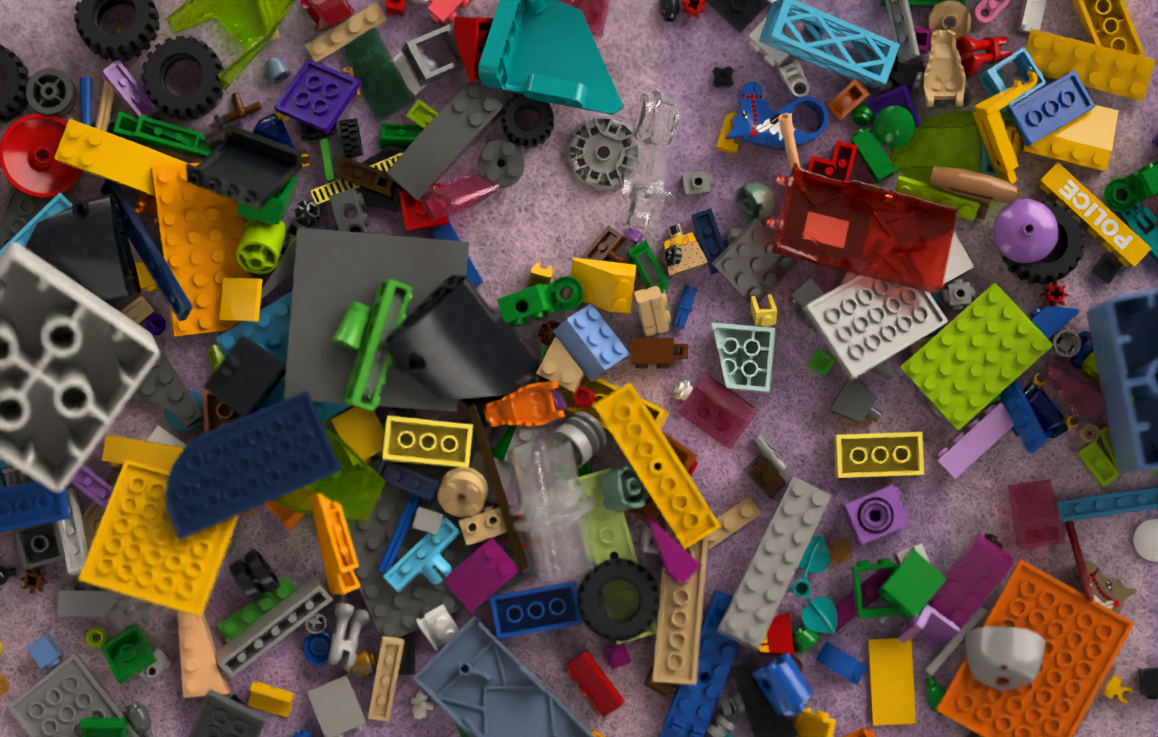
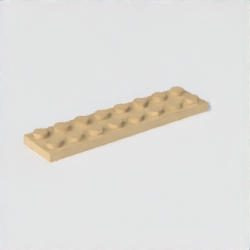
[653,521,709,685]

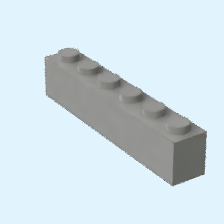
[216,575,333,678]

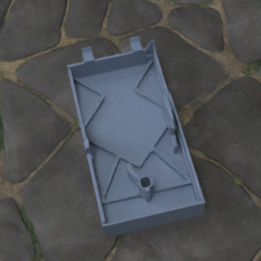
[413,617,596,737]

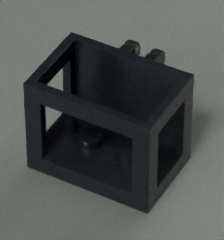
[203,335,287,417]

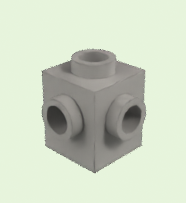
[942,279,974,310]

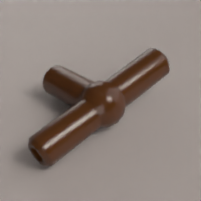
[221,92,262,124]

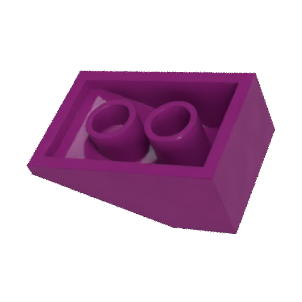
[645,516,701,585]
[443,538,520,613]

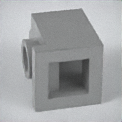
[681,170,714,197]

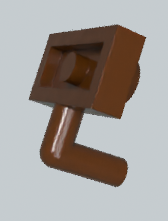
[581,225,628,264]

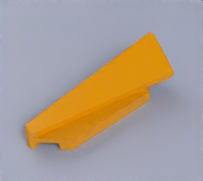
[309,494,360,594]

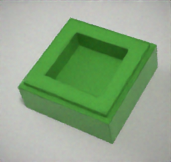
[807,348,836,377]

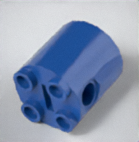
[752,652,814,716]

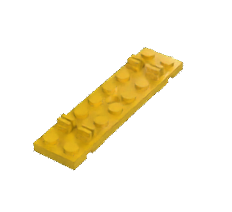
[594,382,721,549]

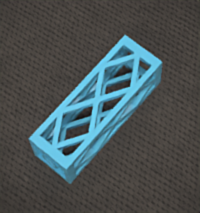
[758,0,900,88]

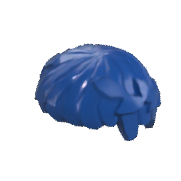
[303,631,332,667]

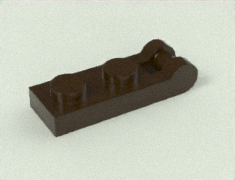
[335,156,396,198]

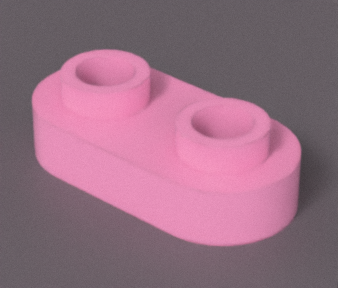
[974,0,1010,24]

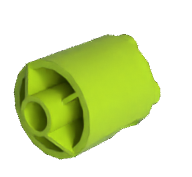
[236,219,286,274]

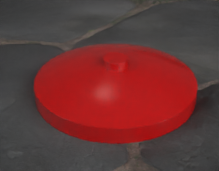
[0,114,83,198]

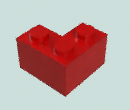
[804,140,858,190]

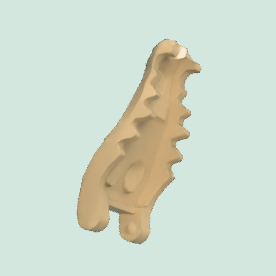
[923,30,966,107]

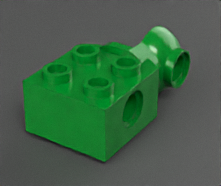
[1104,161,1158,212]
[497,276,584,327]

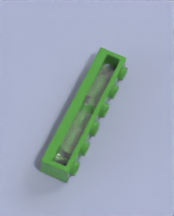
[343,279,413,411]

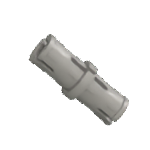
[751,433,788,473]

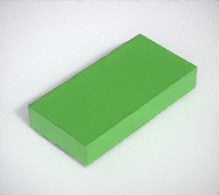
[319,138,336,183]

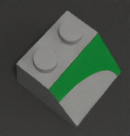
[489,424,540,468]

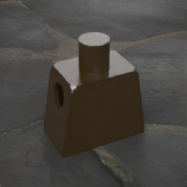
[743,456,786,499]

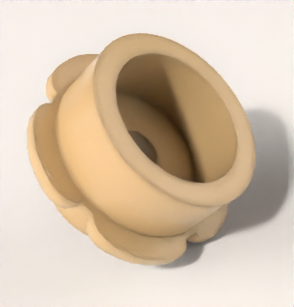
[1079,423,1100,444]

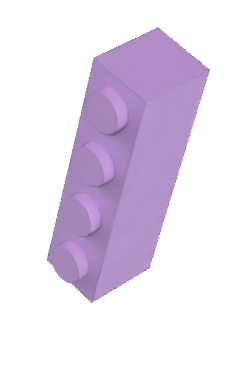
[935,403,1014,480]

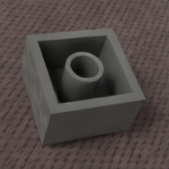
[13,521,65,570]

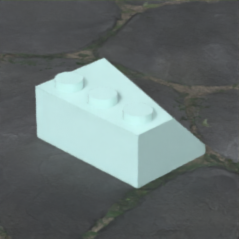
[711,323,776,394]

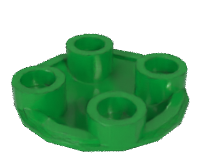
[873,106,915,148]

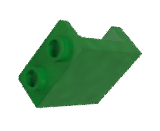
[877,550,947,620]
[79,717,127,737]

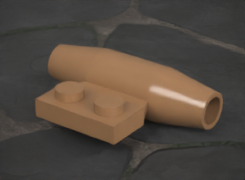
[929,166,1017,220]

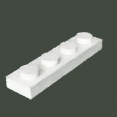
[59,488,88,575]

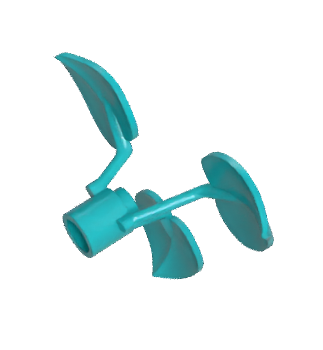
[785,536,837,634]

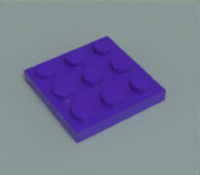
[274,58,361,134]

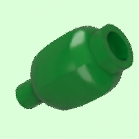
[924,676,946,716]

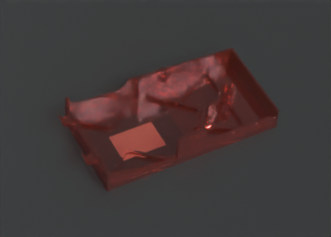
[767,163,958,295]

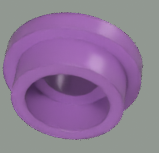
[624,227,644,245]

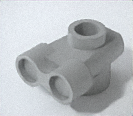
[137,646,174,684]

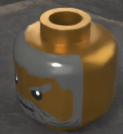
[347,649,378,679]

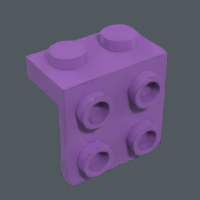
[897,604,960,646]

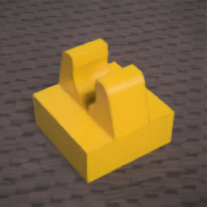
[528,262,553,286]

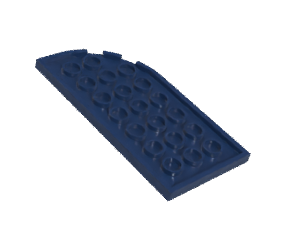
[166,390,342,539]

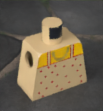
[663,224,708,277]

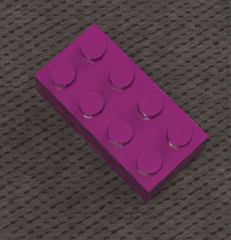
[926,533,1013,630]

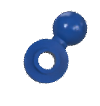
[1070,331,1094,369]

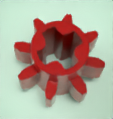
[681,0,706,20]
[1040,281,1069,307]

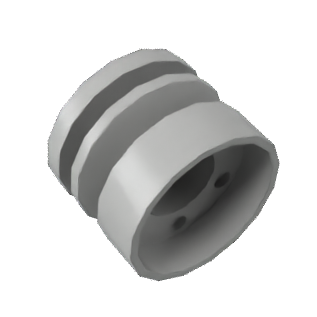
[549,411,607,469]

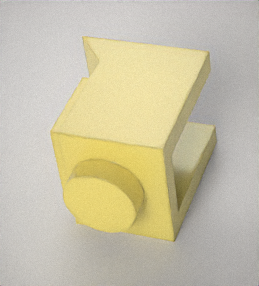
[750,294,777,327]

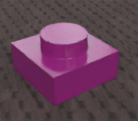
[604,643,631,669]

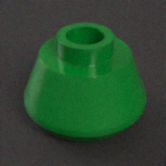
[792,626,819,654]

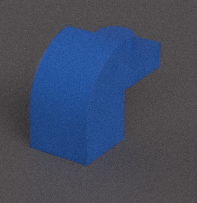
[815,641,868,685]

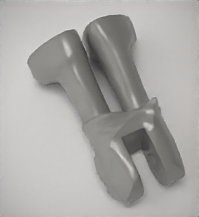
[328,603,373,670]

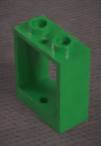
[851,558,899,619]

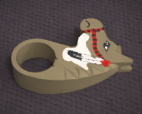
[1073,561,1137,614]

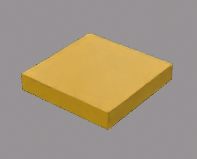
[219,278,263,322]

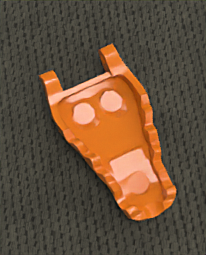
[484,381,565,427]

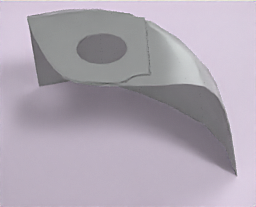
[964,627,1046,691]

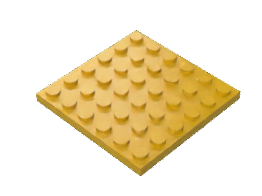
[78,459,239,618]

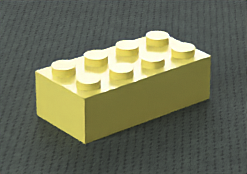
[382,416,473,468]
[834,432,924,478]

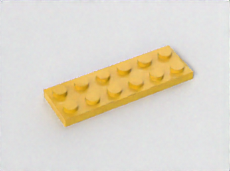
[1025,28,1156,101]

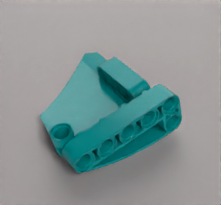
[478,0,624,115]

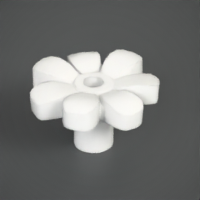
[411,691,434,719]

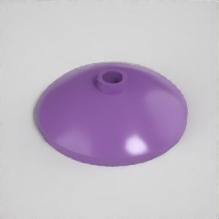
[993,199,1058,263]

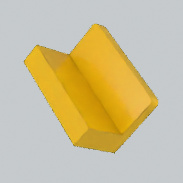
[248,681,296,718]

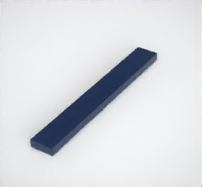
[100,179,193,321]

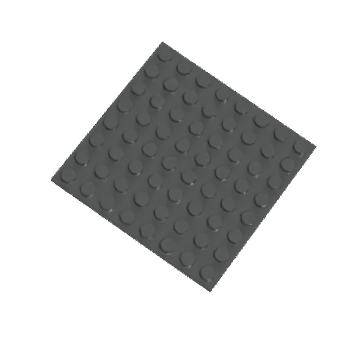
[284,227,469,412]
[314,418,540,639]

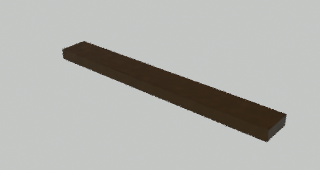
[467,405,529,571]

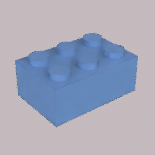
[553,303,630,382]

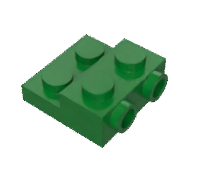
[100,624,157,684]

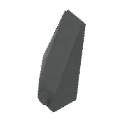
[260,220,306,299]

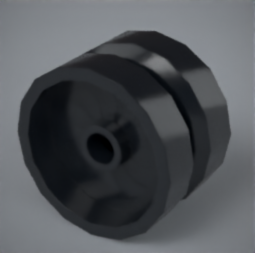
[229,548,281,604]

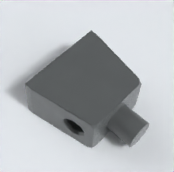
[828,378,883,424]

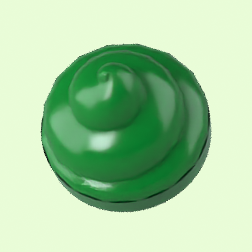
[852,103,873,126]

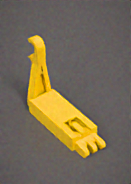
[973,70,1037,184]

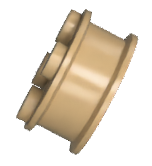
[438,467,488,518]

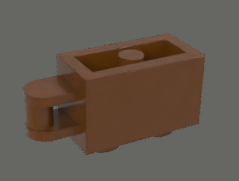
[631,338,688,369]

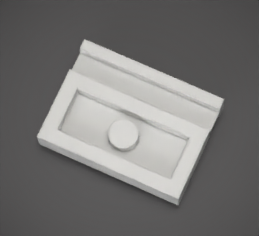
[416,604,460,651]

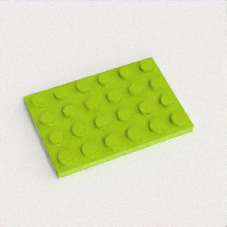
[900,283,1053,431]

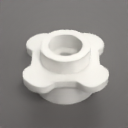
[673,380,693,401]

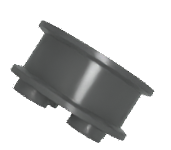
[26,68,77,117]
[478,140,524,188]

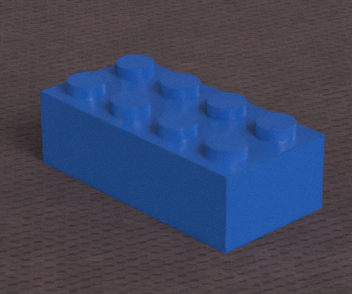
[490,581,582,639]

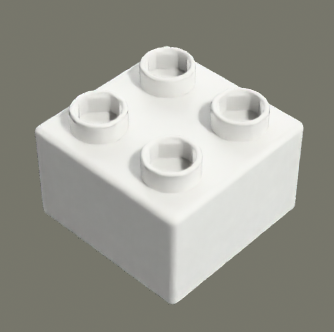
[0,242,159,491]

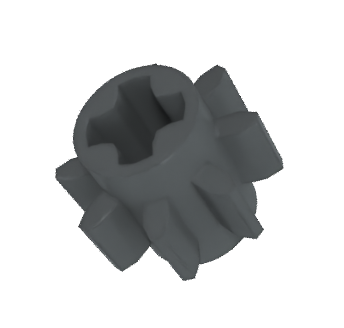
[294,200,322,227]

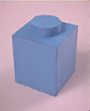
[27,634,63,669]

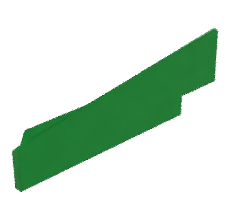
[113,111,212,159]

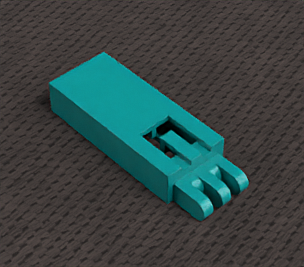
[1117,203,1158,263]

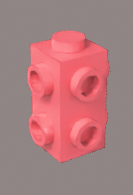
[428,0,472,26]

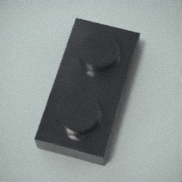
[398,631,416,675]

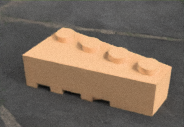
[177,611,230,698]

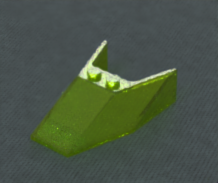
[166,0,296,90]
[890,111,1020,198]
[273,429,386,520]

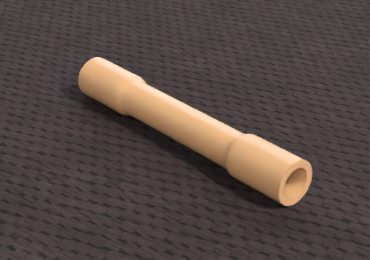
[778,113,806,193]

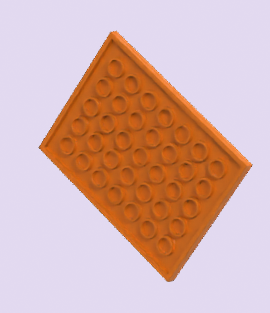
[936,559,1135,737]

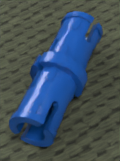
[671,285,698,329]

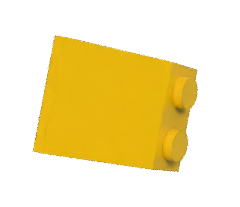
[569,258,636,314]

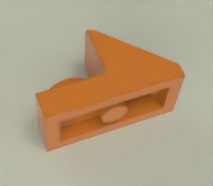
[827,78,870,121]

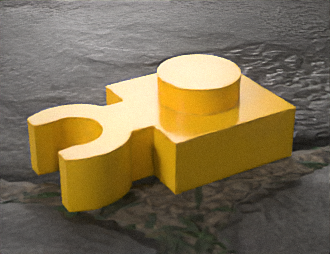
[1102,675,1134,703]

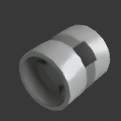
[1049,330,1081,359]

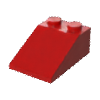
[453,17,494,82]

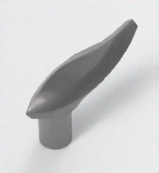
[911,71,924,106]

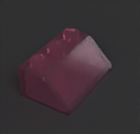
[420,174,500,222]
[678,373,758,449]

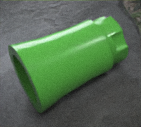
[331,302,371,351]

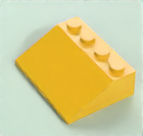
[1020,90,1118,172]

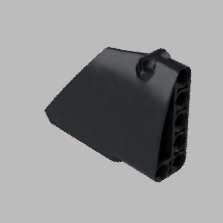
[25,193,141,302]
[382,275,547,400]

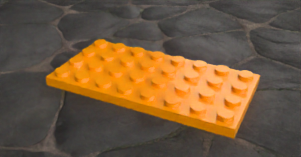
[151,163,252,337]

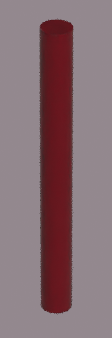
[1065,521,1094,602]

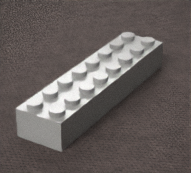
[716,476,832,651]

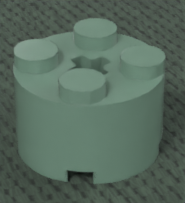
[600,465,650,512]

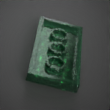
[340,27,415,122]

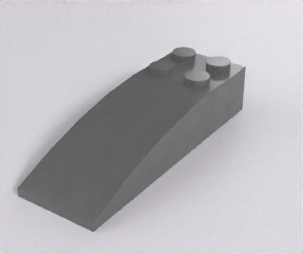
[386,82,504,202]
[788,278,896,380]

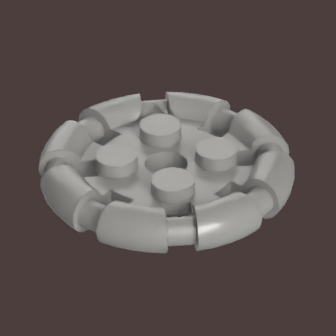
[566,116,642,191]

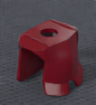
[299,0,355,31]

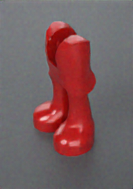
[956,36,1012,76]

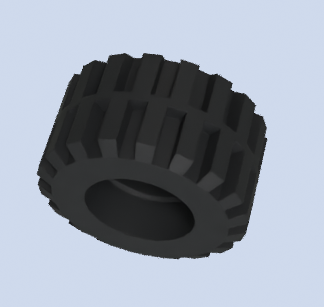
[501,94,554,148]

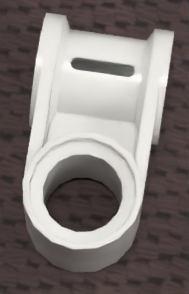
[777,59,810,100]

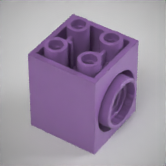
[841,485,911,545]

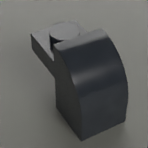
[888,54,925,90]

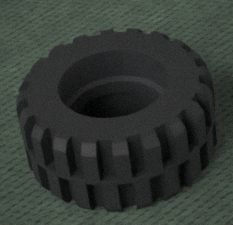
[74,0,160,62]
[141,36,226,120]
[0,44,30,123]
[1002,201,1086,284]
[577,558,660,642]

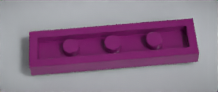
[834,569,889,632]

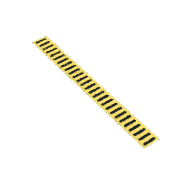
[311,153,403,205]

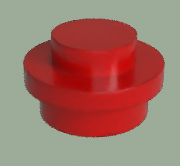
[573,387,595,408]

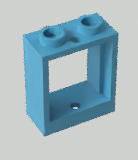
[977,47,1046,113]

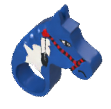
[725,81,828,149]

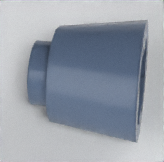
[265,57,291,85]

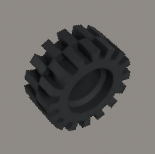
[339,118,363,158]

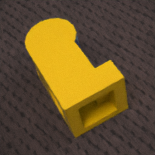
[716,112,739,155]

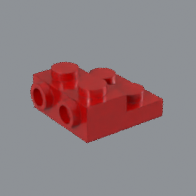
[399,183,449,233]

